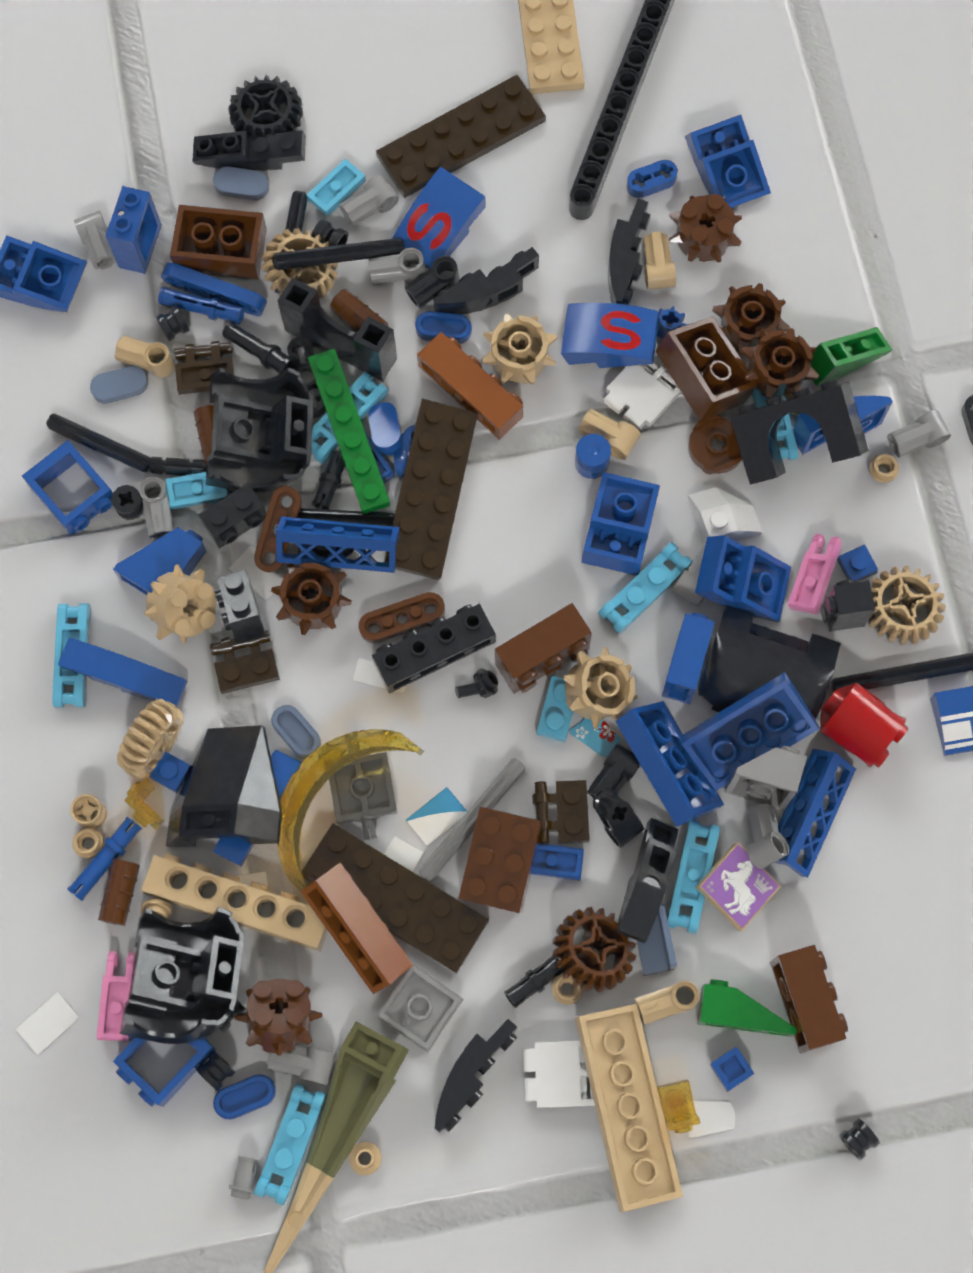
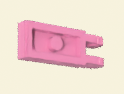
[788,534,842,615]
[97,951,136,1042]

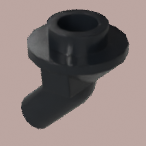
[455,668,499,698]

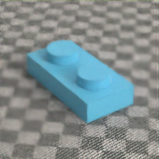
[306,159,366,217]
[165,472,228,510]
[536,676,574,743]

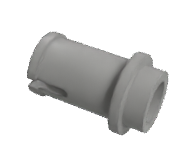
[229,1156,259,1200]

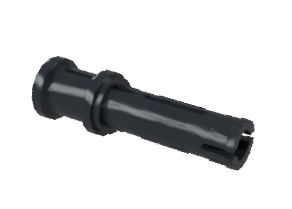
[222,322,300,374]

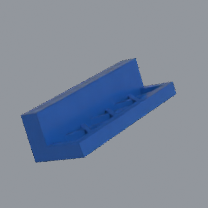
[276,517,399,573]
[774,749,856,878]

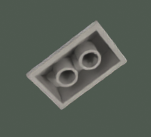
[725,746,807,810]

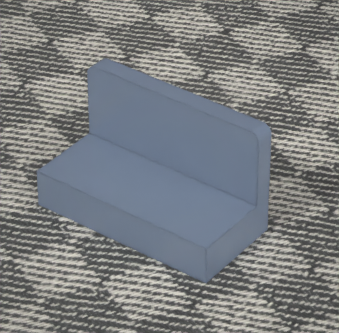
[636,904,677,976]

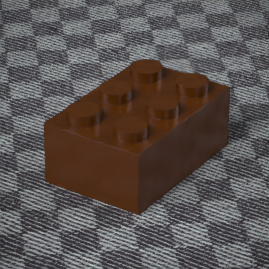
[170,205,267,279]
[655,316,758,421]
[495,603,592,694]
[458,807,543,913]
[770,945,848,1054]

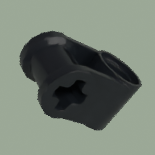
[593,788,645,848]

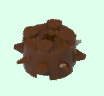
[669,194,742,263]
[712,283,790,354]
[742,328,819,399]
[271,563,352,635]
[235,978,323,1056]

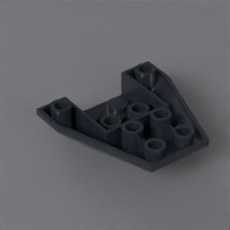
[166,725,283,848]

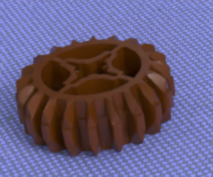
[552,906,637,993]

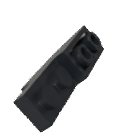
[192,130,306,171]
[608,199,651,305]
[433,247,539,315]
[615,818,679,943]
[434,1019,518,1133]

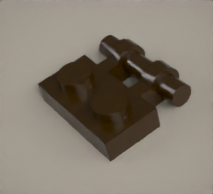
[174,341,235,395]
[210,630,280,694]
[532,780,590,844]

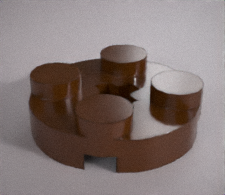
[688,415,743,475]

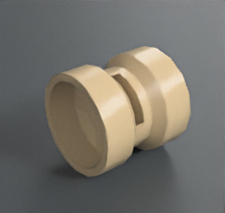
[70,794,107,829]

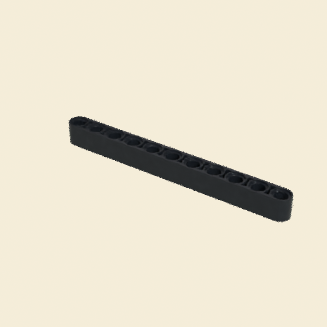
[569,0,675,220]

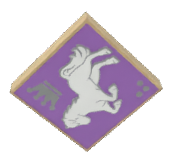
[695,842,781,931]

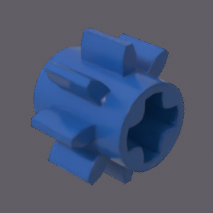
[657,306,687,339]

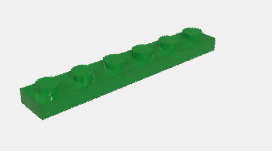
[307,349,390,515]

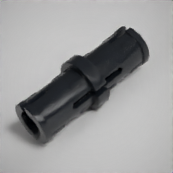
[311,450,345,510]
[504,956,566,1008]

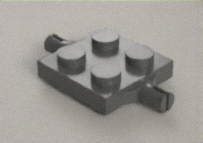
[326,736,397,840]

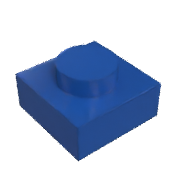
[837,544,878,583]
[149,751,191,794]
[709,1046,755,1092]

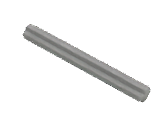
[418,758,525,882]

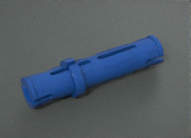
[158,287,245,325]
[67,816,142,901]

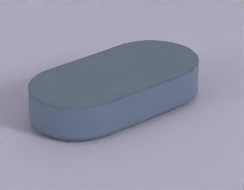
[213,167,269,200]
[90,366,148,404]
[271,705,321,759]

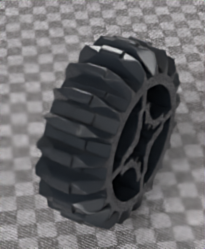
[228,74,303,139]

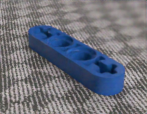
[161,262,267,316]

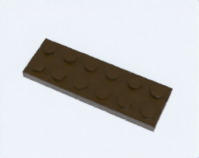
[376,75,546,198]
[383,398,478,580]
[299,823,489,974]

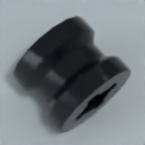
[156,306,190,342]
[112,485,144,520]
[196,1050,236,1091]
[839,1118,880,1160]

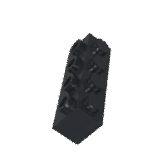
[372,603,496,694]

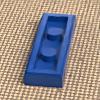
[531,843,584,881]

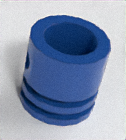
[575,434,611,479]

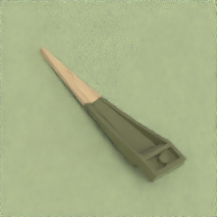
[264,1021,409,1273]

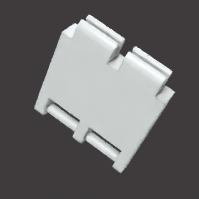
[604,362,682,430]
[523,1041,595,1108]

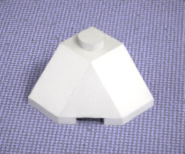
[688,487,762,545]

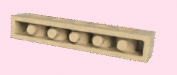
[141,853,328,952]

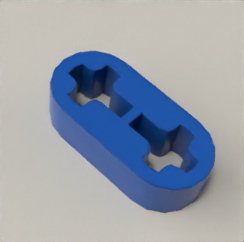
[626,160,678,198]

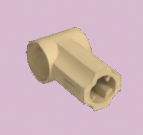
[643,232,676,290]
[114,335,175,378]
[579,409,641,460]
[635,981,700,1025]

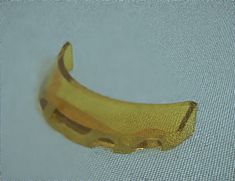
[277,729,425,893]

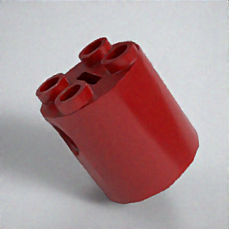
[820,683,908,768]

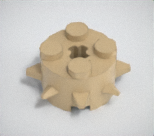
[482,314,557,384]
[144,564,216,643]
[563,647,638,728]

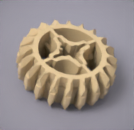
[262,227,338,299]
[869,565,946,646]
[117,699,183,779]

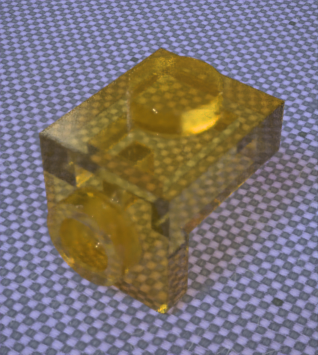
[124,779,164,830]
[657,1079,700,1133]

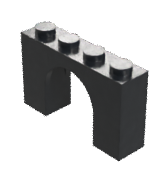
[277,278,397,381]
[730,379,869,485]

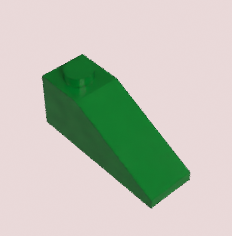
[810,327,893,386]
[698,979,797,1037]

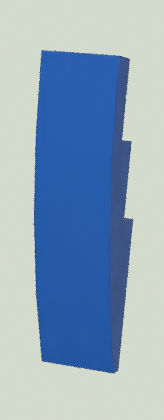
[58,637,188,707]
[213,749,303,867]

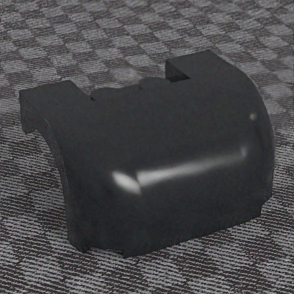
[205,368,313,493]
[698,605,841,720]
[119,907,244,1044]

